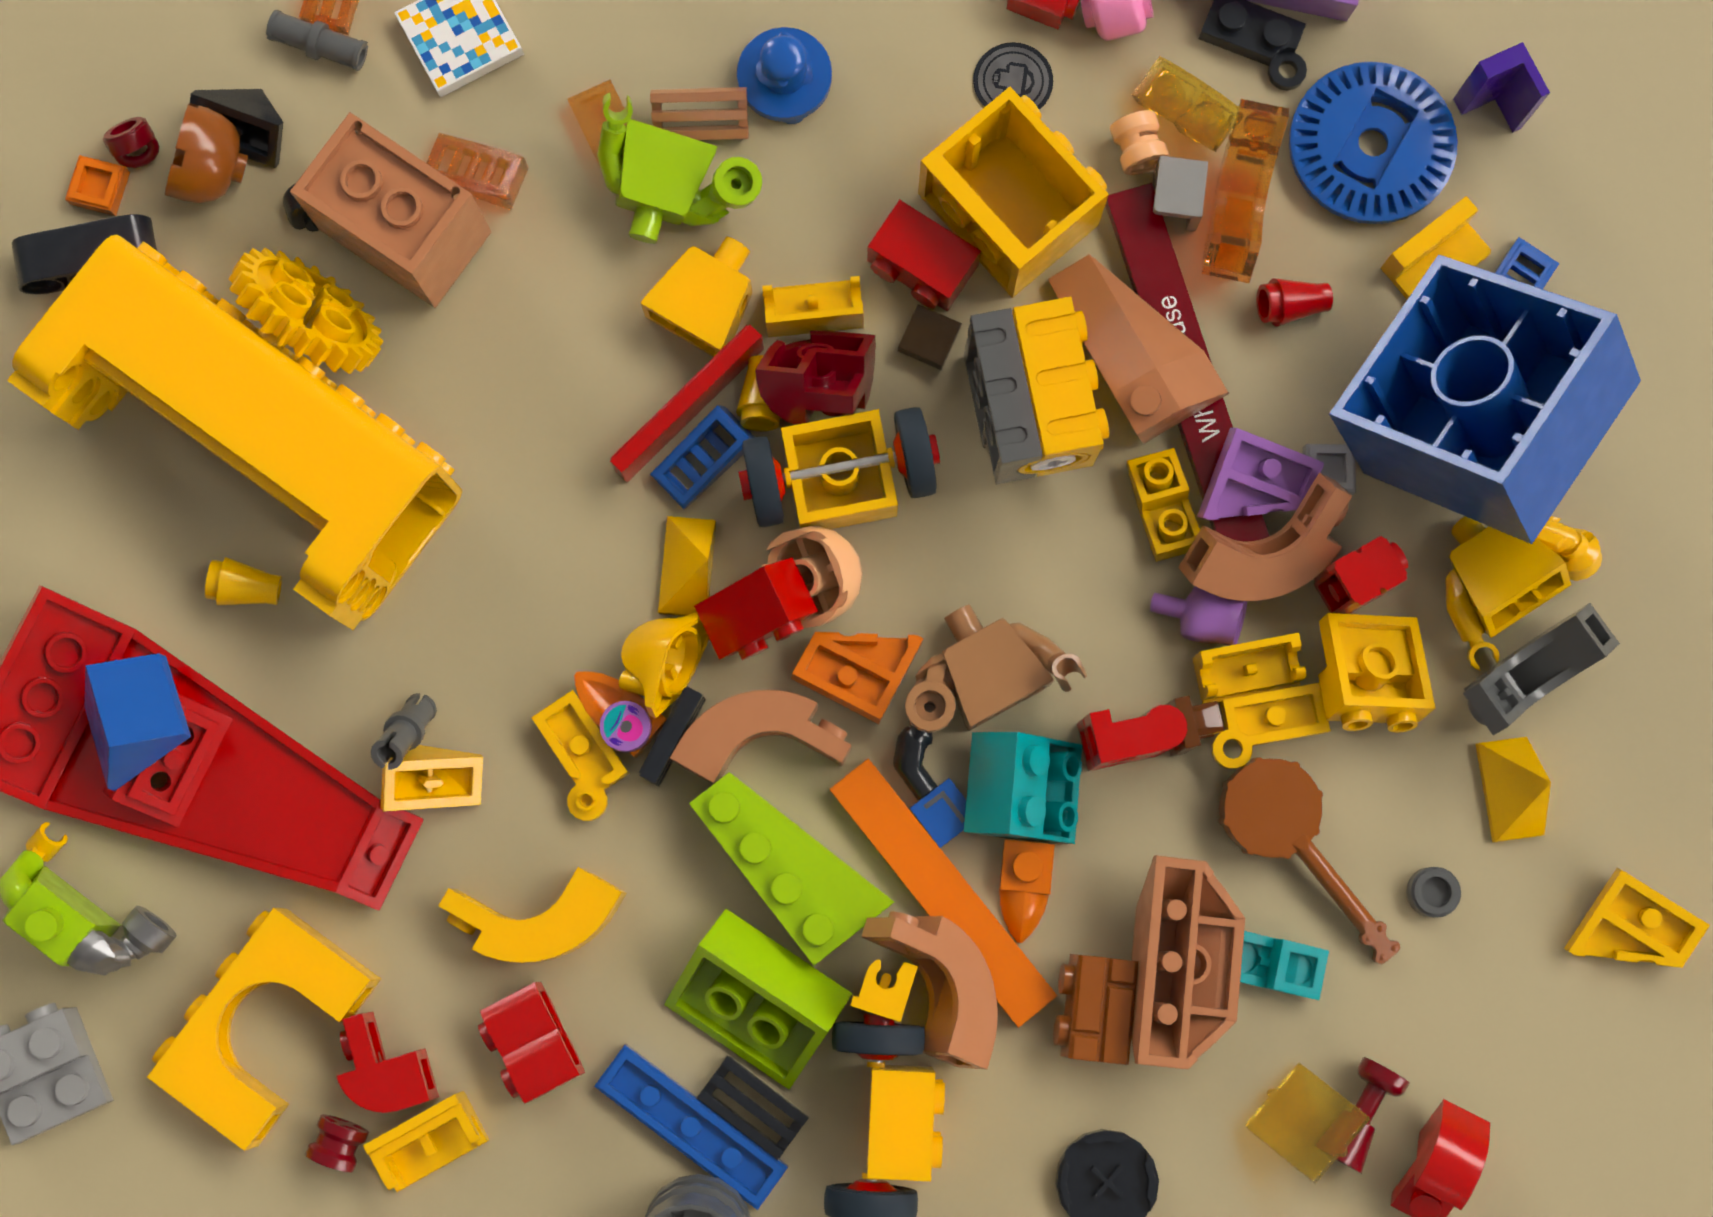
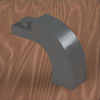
[1463,603,1620,736]

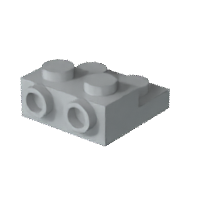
[0,1003,114,1145]

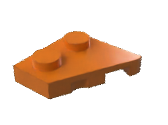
[791,631,924,724]

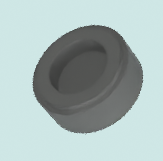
[1407,867,1461,918]

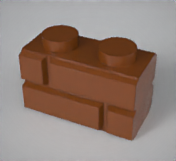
[1053,954,1138,1065]

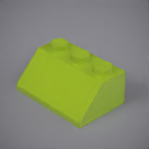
[664,909,852,1090]

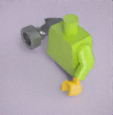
[0,822,177,975]

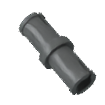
[266,10,368,71]
[371,693,437,770]

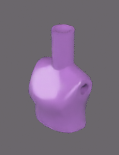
[1150,586,1247,646]

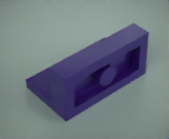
[1453,42,1550,133]

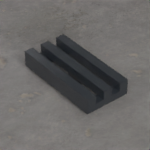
[639,686,706,787]
[697,1055,809,1160]

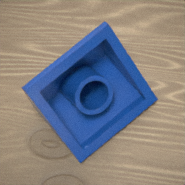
[84,653,191,791]

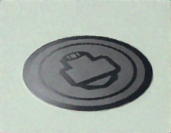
[973,42,1054,110]

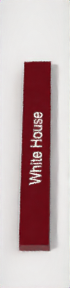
[1105,182,1270,542]

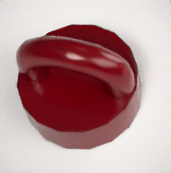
[103,117,160,169]

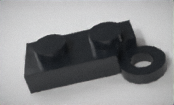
[1198,0,1307,91]

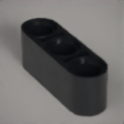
[12,214,157,295]

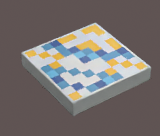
[394,0,524,98]

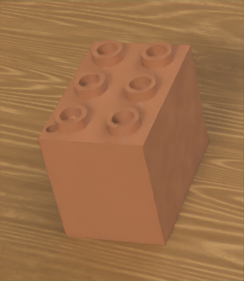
[290,112,491,308]

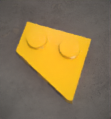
[1564,868,1710,968]

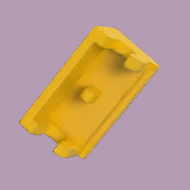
[762,276,864,338]
[1192,632,1306,704]
[850,959,918,1022]
[363,1091,489,1192]

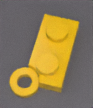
[1211,683,1331,769]

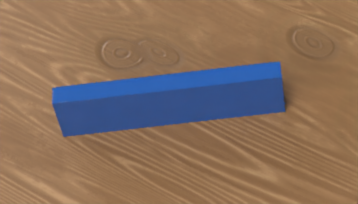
[594,1044,788,1210]

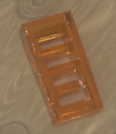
[426,133,529,211]

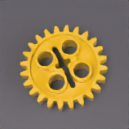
[228,248,383,374]

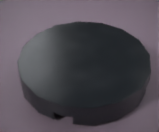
[1055,1129,1159,1217]

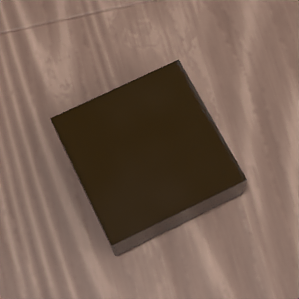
[898,304,962,370]

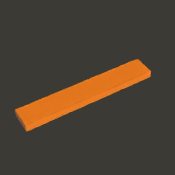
[829,758,1058,1028]

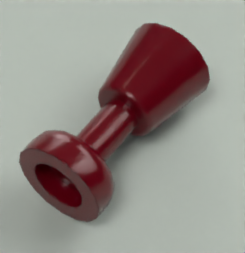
[1315,1057,1410,1174]

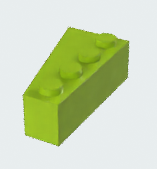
[689,772,895,966]

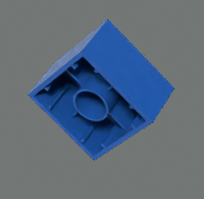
[1329,254,1641,544]

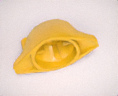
[619,612,709,718]

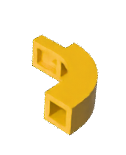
[438,867,627,963]

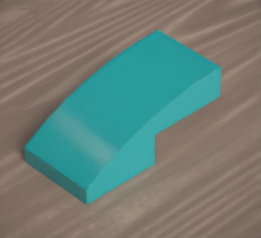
[1240,931,1329,1000]

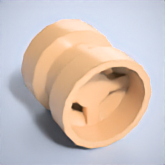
[1110,110,1170,175]

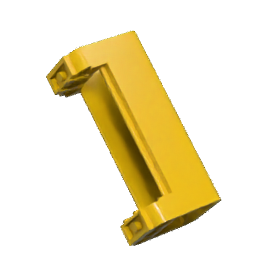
[7,235,462,630]

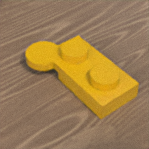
[531,690,630,821]

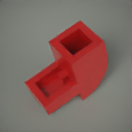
[336,1012,439,1113]
[1390,1099,1491,1217]

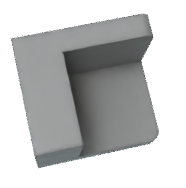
[1152,156,1208,231]

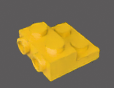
[1318,613,1436,733]

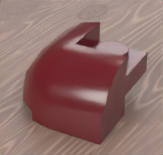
[755,331,876,425]

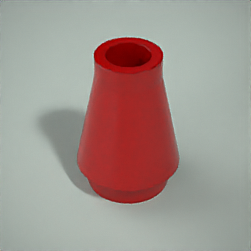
[1256,278,1333,327]

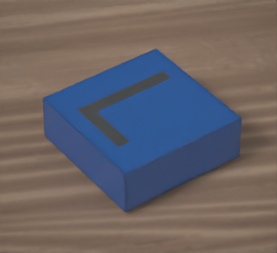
[910,778,966,848]

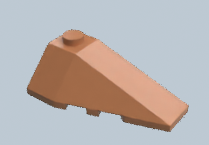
[1048,254,1229,444]

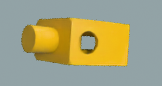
[641,236,752,357]

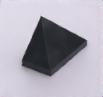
[190,89,284,168]

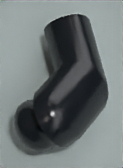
[893,726,938,801]

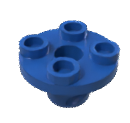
[737,27,832,124]

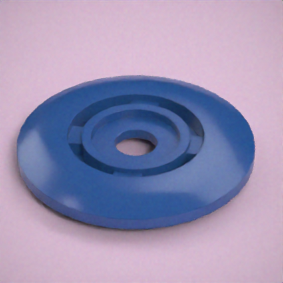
[1289,62,1458,224]

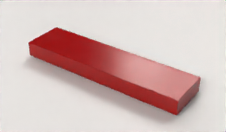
[610,325,764,483]

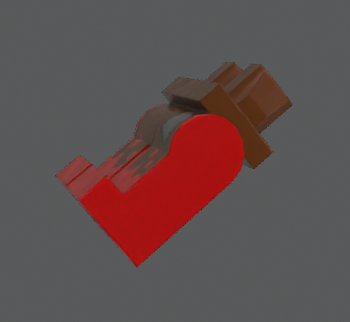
[1077,696,1224,772]

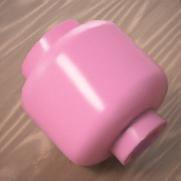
[1081,0,1154,41]

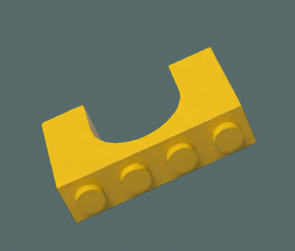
[147,908,381,1151]

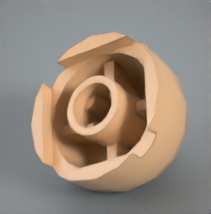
[762,526,863,628]

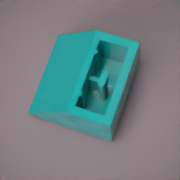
[964,732,1082,844]

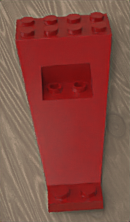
[0,585,424,911]

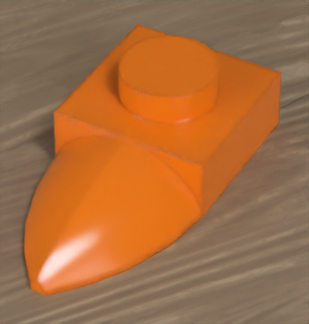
[574,671,667,758]
[999,839,1055,943]

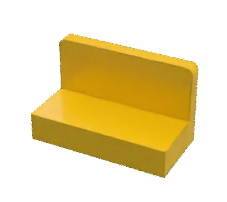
[1381,196,1491,299]

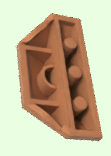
[1131,855,1245,1069]

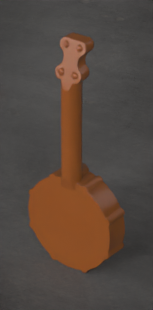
[1218,757,1400,964]

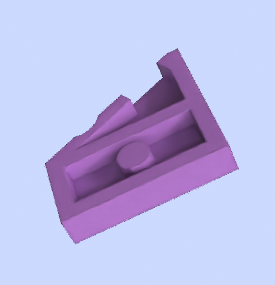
[1197,428,1324,520]

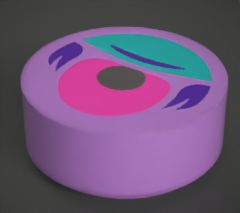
[600,701,652,753]

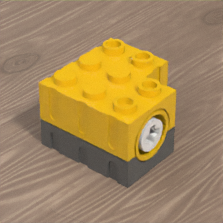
[964,296,1109,485]

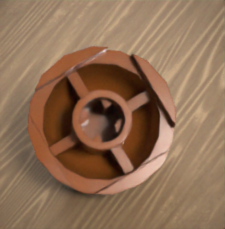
[164,103,248,203]

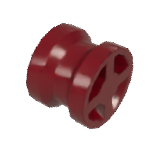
[305,1114,369,1173]

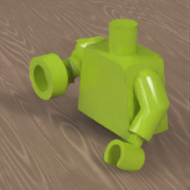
[597,93,762,244]

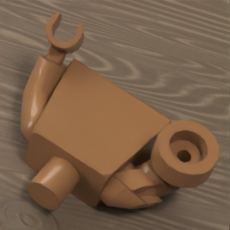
[905,604,1087,733]

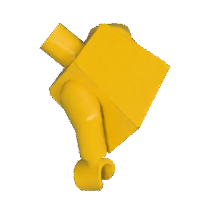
[1445,516,1602,671]

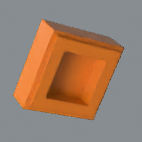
[65,155,130,216]

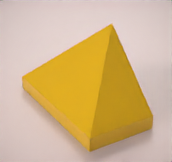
[658,516,716,616]
[1475,737,1551,842]
[381,745,483,811]

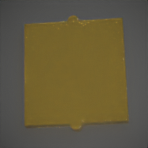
[1245,1062,1370,1184]

